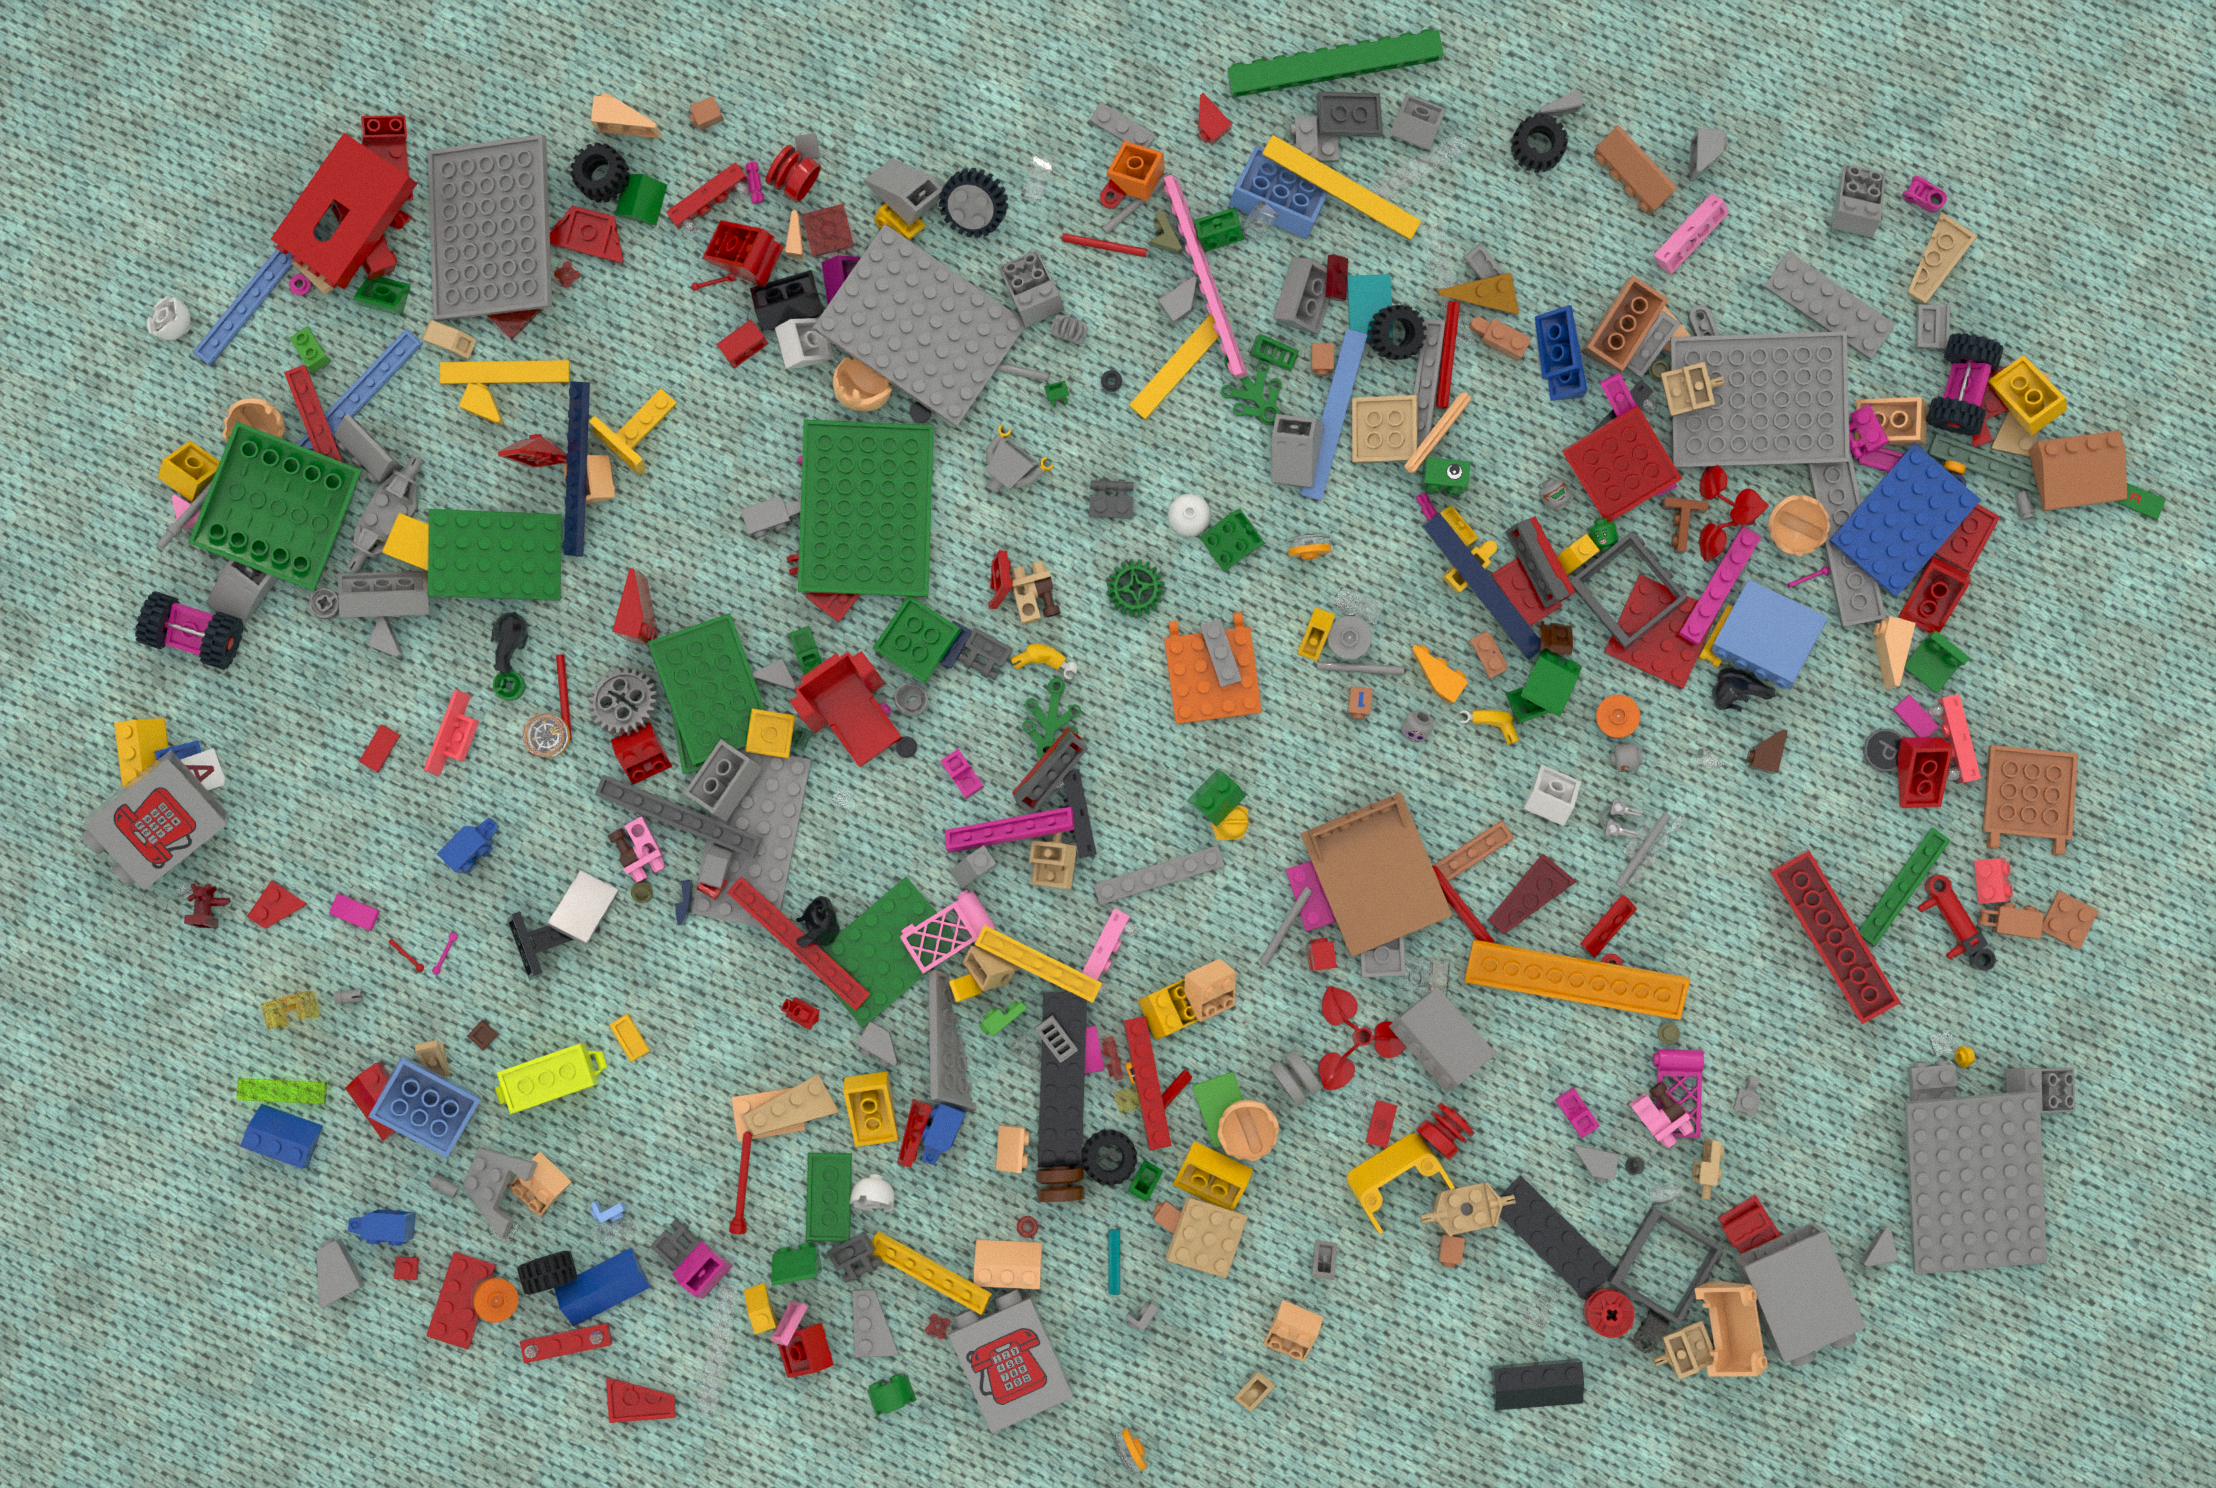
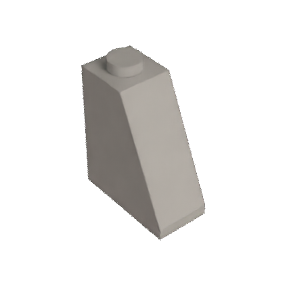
[950,845,998,889]
[316,1238,365,1308]

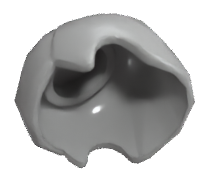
[894,682,928,716]

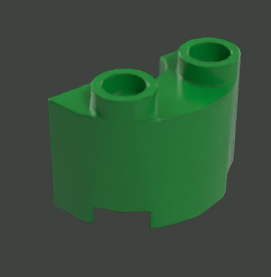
[867,1373,917,1416]

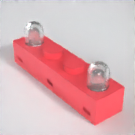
[1927,694,1981,784]

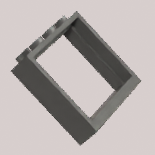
[1570,532,1688,651]
[1608,1206,1724,1324]

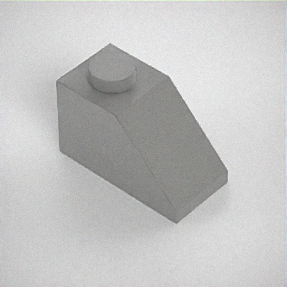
[1572,1144,1619,1183]

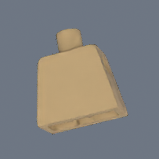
[963,946,1019,991]

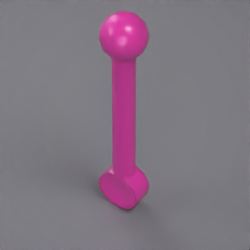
[1787,567,1829,588]
[432,933,458,975]

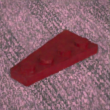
[1487,854,1577,934]

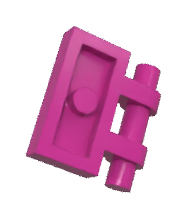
[1849,404,1890,459]

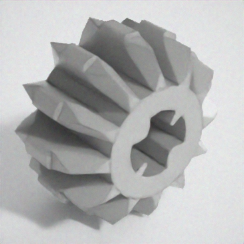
[1051,315,1088,344]

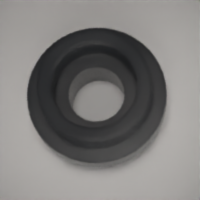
[1101,370,1122,392]

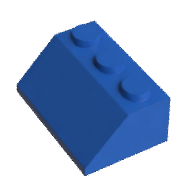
[240,1104,323,1169]

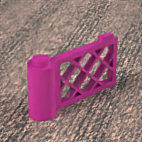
[1653,1049,1704,1138]

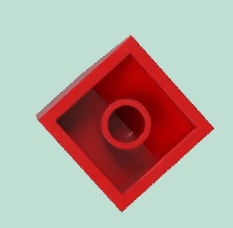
[778,1322,834,1378]

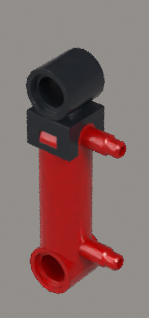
[1918,875,1996,970]

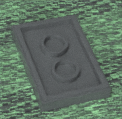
[1316,92,1383,137]

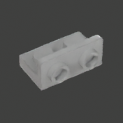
[1126,1300,1160,1331]

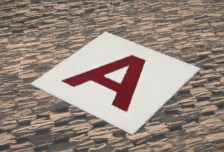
[181,748,225,790]

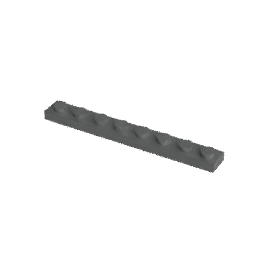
[595,775,762,859]

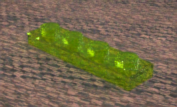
[236,1078,327,1104]

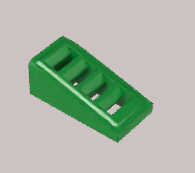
[1249,334,1299,371]

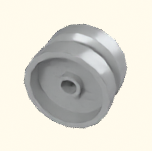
[1269,1050,1322,1106]

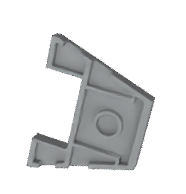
[463,1147,538,1238]

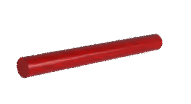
[1062,233,1147,257]
[556,654,572,741]

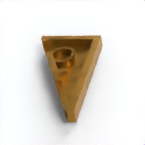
[1437,272,1519,314]

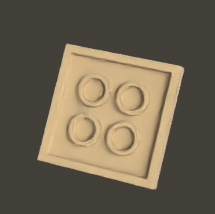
[1352,395,1418,463]
[1165,1196,1248,1278]

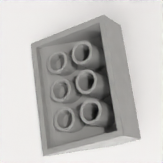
[1389,987,1496,1092]

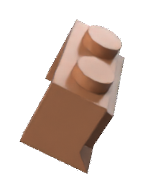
[1467,631,1508,680]

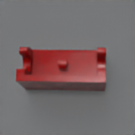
[716,319,769,369]

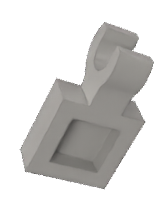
[1733,1075,1761,1116]

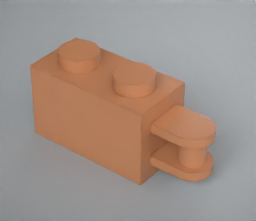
[1469,317,1531,361]
[1977,903,2044,939]

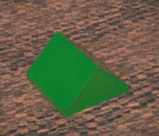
[615,174,667,226]
[354,276,411,316]
[1506,687,1551,725]

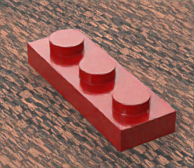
[1580,894,1637,958]

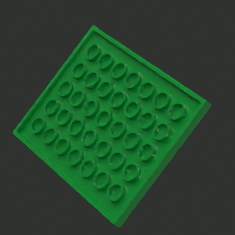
[798,419,934,597]

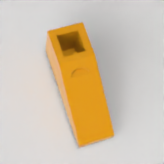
[1411,644,1468,705]

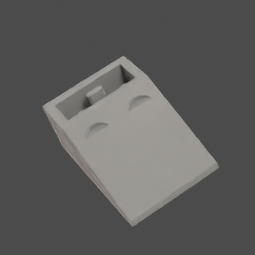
[863,158,942,226]
[1830,164,1886,238]
[998,250,1065,328]
[1272,414,1325,488]
[206,559,279,625]
[2006,1068,2075,1113]

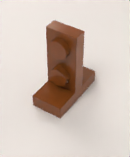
[1661,497,1709,554]

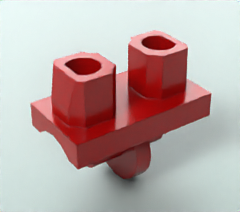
[781,997,820,1030]

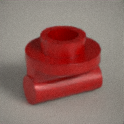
[389,209,412,229]

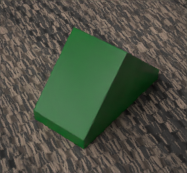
[1128,1160,1163,1202]

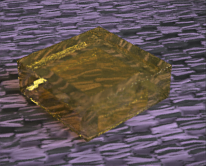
[1114,1086,1140,1114]

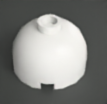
[147,296,191,341]
[1168,494,1211,537]
[850,1174,895,1212]

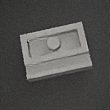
[1916,304,1950,350]

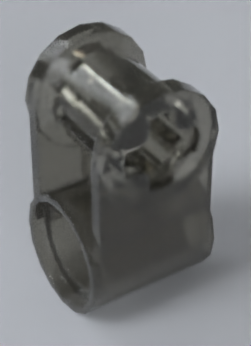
[1632,1309,1670,1353]

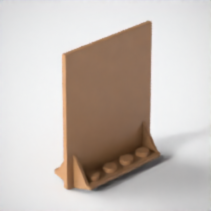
[1301,793,1453,957]

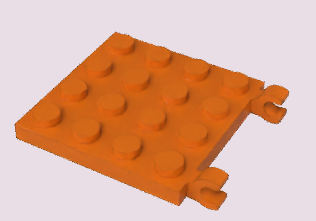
[1164,612,1262,724]

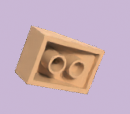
[591,94,662,139]
[1855,397,1928,446]
[1873,616,1916,690]
[732,1087,806,1141]

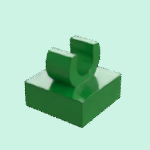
[1044,381,1069,408]

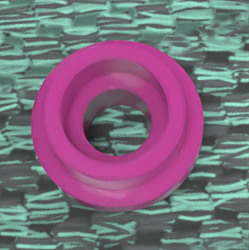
[289,274,311,296]

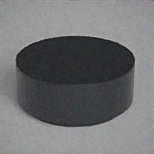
[910,401,932,423]

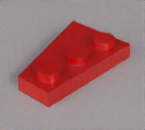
[897,1099,932,1167]
[606,1377,676,1423]

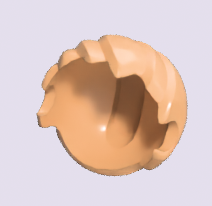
[833,357,892,412]
[222,398,285,441]
[1768,495,1830,557]
[1217,1099,1279,1161]

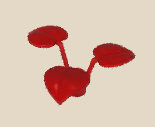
[1699,464,1769,563]
[1318,986,1407,1090]

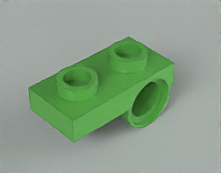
[290,326,331,373]

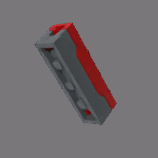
[1505,516,1575,608]
[1012,727,1088,814]

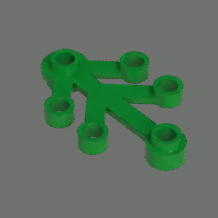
[1221,355,1282,425]
[1022,678,1081,759]

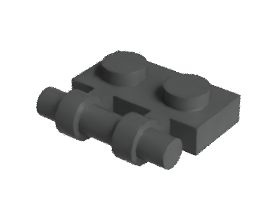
[1089,478,1134,519]
[957,627,1013,680]
[650,1218,703,1270]
[826,1231,883,1283]

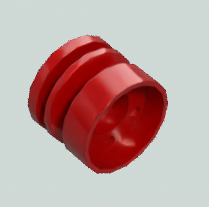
[765,145,821,203]
[1416,1102,1475,1161]
[1583,1288,1635,1338]

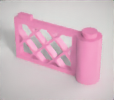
[900,890,996,974]

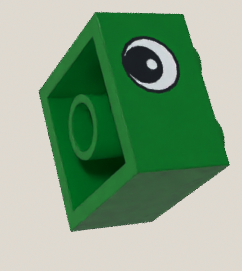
[1421,457,1471,497]

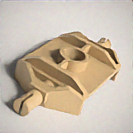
[1420,1182,1516,1237]

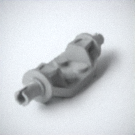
[346,455,424,573]

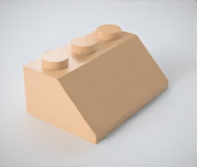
[974,1240,1042,1289]

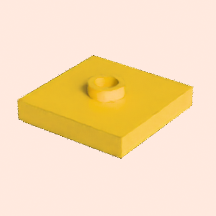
[745,709,795,759]

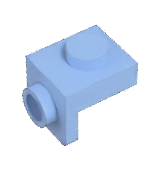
[590,1200,627,1223]

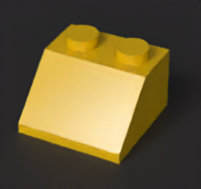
[157,440,220,502]

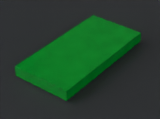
[806,1152,852,1242]

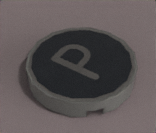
[1863,729,1903,772]

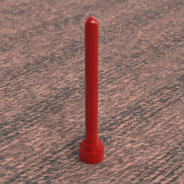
[729,1131,752,1235]

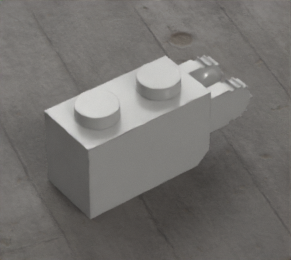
[741,497,801,538]

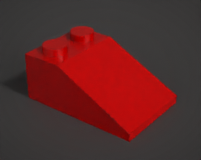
[1898,556,1971,633]
[1898,737,1953,808]

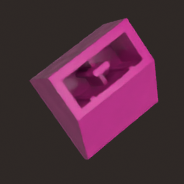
[672,1241,733,1299]

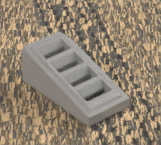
[1538,90,1583,117]
[1034,1014,1078,1063]

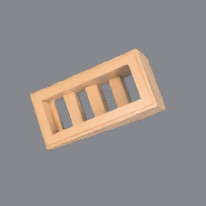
[785,210,804,259]

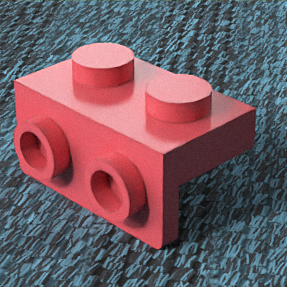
[1974,858,2013,904]

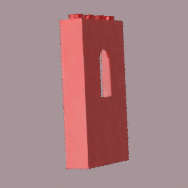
[271,133,418,290]

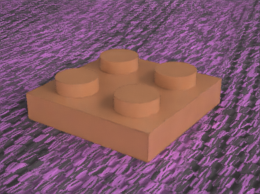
[2042,891,2099,950]

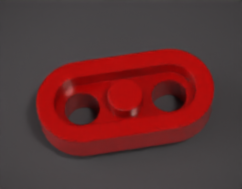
[1100,179,1127,209]

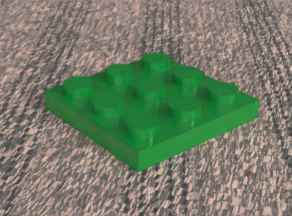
[872,596,962,684]

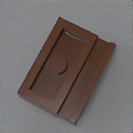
[1539,621,1573,655]

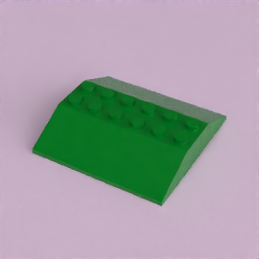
[188,421,362,591]

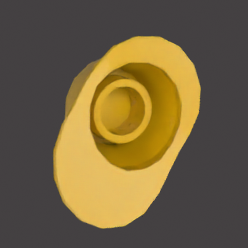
[1210,805,1249,840]

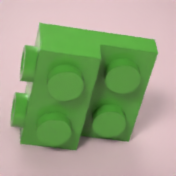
[979,1001,1028,1036]

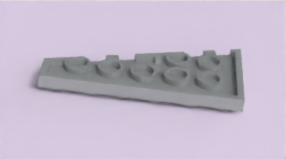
[928,970,977,1111]

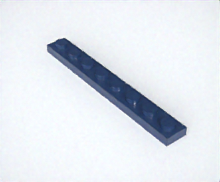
[563,381,590,557]

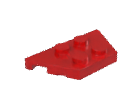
[550,205,624,264]

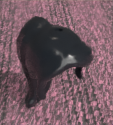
[491,612,528,675]
[1712,668,1776,712]
[796,896,840,948]

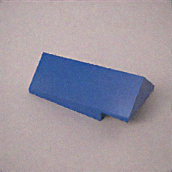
[1535,305,1587,401]
[554,1248,651,1326]

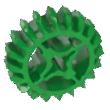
[1107,559,1165,618]

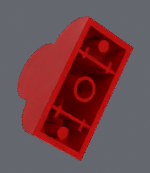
[702,220,784,287]

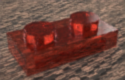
[1102,1036,1124,1081]

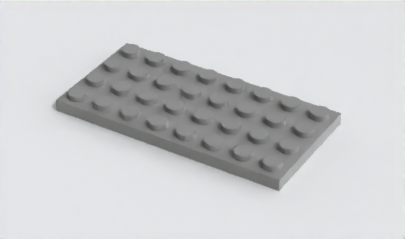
[691,747,812,928]

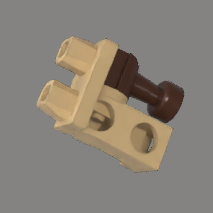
[1012,561,1061,625]

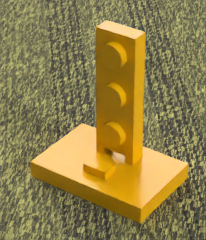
[589,388,677,476]

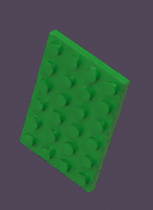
[427,509,562,601]
[647,613,766,765]
[820,877,962,1028]

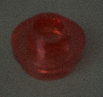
[1017,1216,1039,1238]

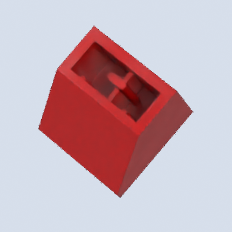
[611,722,672,785]

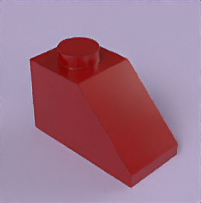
[1198,93,1232,146]

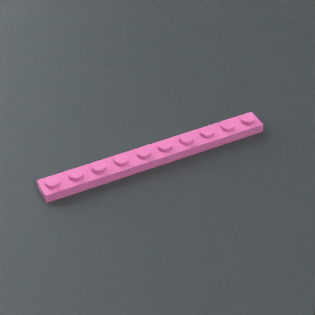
[1164,174,1248,379]

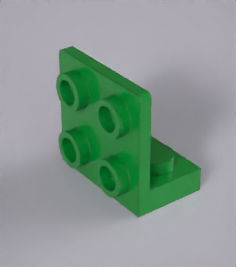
[1200,509,1265,572]
[1904,631,1970,693]

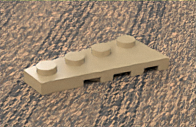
[1907,212,1977,304]
[1990,372,2050,458]
[742,1074,839,1136]

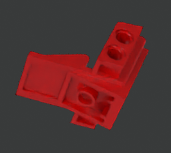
[789,651,902,768]

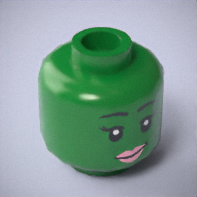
[1588,518,1619,551]

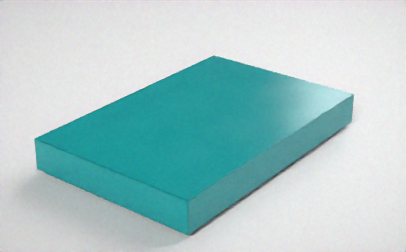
[1347,274,1394,340]

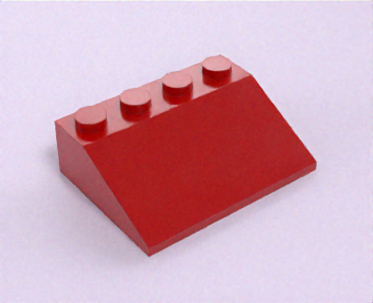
[612,568,659,646]

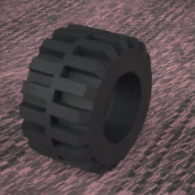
[1511,113,1568,173]
[570,143,630,203]
[1367,305,1427,360]
[1081,1129,1138,1186]
[517,1250,578,1295]

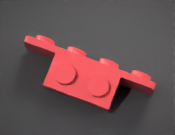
[424,690,479,776]

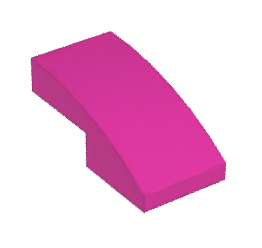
[941,749,984,799]
[329,893,380,931]
[1085,1026,1104,1074]
[1555,1087,1600,1138]

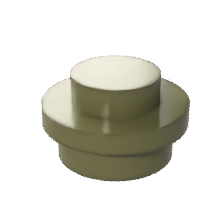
[1648,360,1670,381]
[631,882,653,903]
[1658,1023,1680,1045]

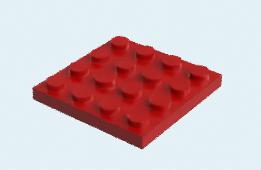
[1562,405,1682,522]
[1603,574,1719,689]

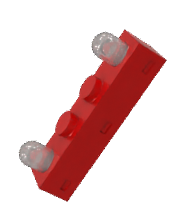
[666,162,750,235]
[520,1322,613,1364]

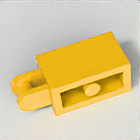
[1441,540,1497,593]

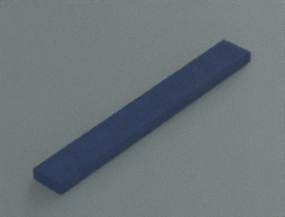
[1421,512,1540,660]

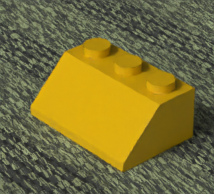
[114,718,168,787]
[1172,1141,1253,1210]

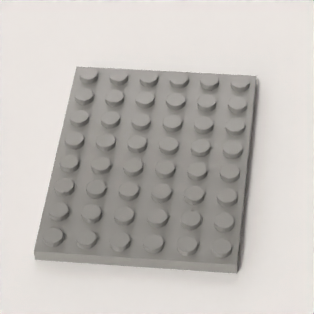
[428,134,552,321]
[812,224,1025,427]
[1670,331,1850,468]
[1905,1090,2047,1274]

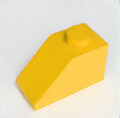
[459,382,504,426]
[1557,533,1600,575]
[1297,607,1335,661]
[949,974,983,1002]
[744,1283,778,1334]

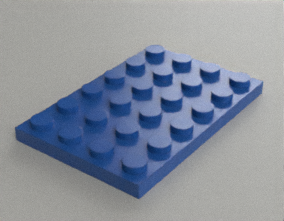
[1829,443,1981,598]

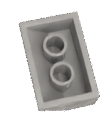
[1273,257,1330,335]
[334,414,402,483]
[684,739,763,821]

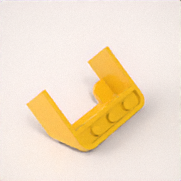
[1346,1133,1455,1234]

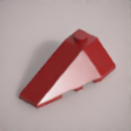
[498,434,567,468]

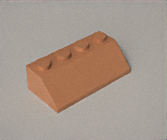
[1593,125,1677,215]
[1581,275,1669,372]

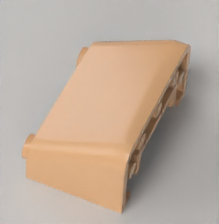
[1695,1281,1767,1377]

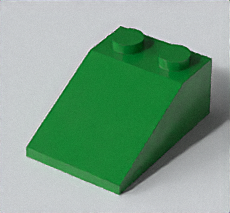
[1521,648,1582,717]
[771,1242,822,1286]

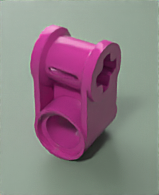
[1902,176,1947,213]

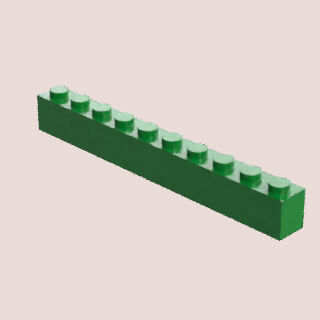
[1227,29,1444,98]

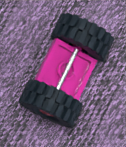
[1926,333,2004,436]
[135,591,243,670]

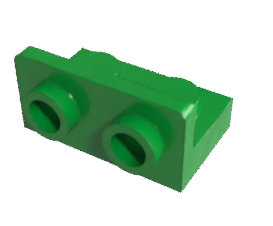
[1194,207,1244,252]

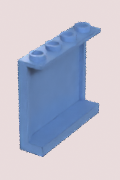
[1711,579,1828,690]

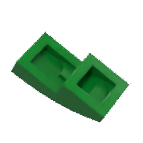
[789,626,823,675]

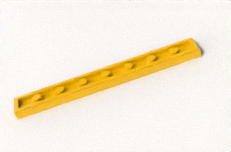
[1261,135,1421,240]

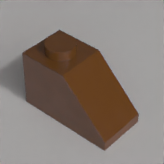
[1746,730,1788,774]

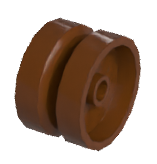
[1036,1166,1085,1202]

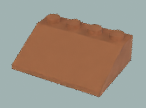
[2028,430,2127,511]

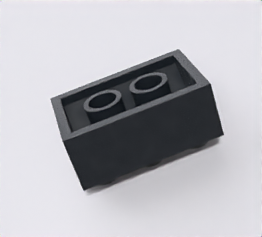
[750,270,824,331]

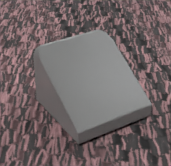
[795,133,820,161]

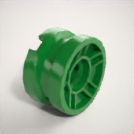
[493,670,526,701]

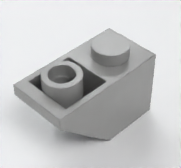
[1158,276,1197,325]
[857,1021,898,1068]

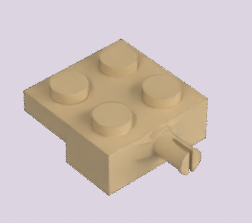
[1660,362,1725,416]
[1029,832,1077,889]
[1692,1138,1724,1200]
[1653,1320,1714,1380]

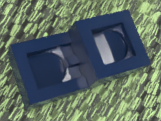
[675,880,693,925]

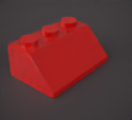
[345,1062,396,1141]

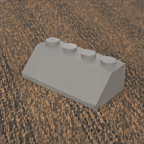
[338,571,429,619]

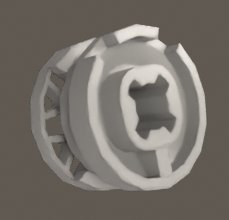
[309,588,339,619]

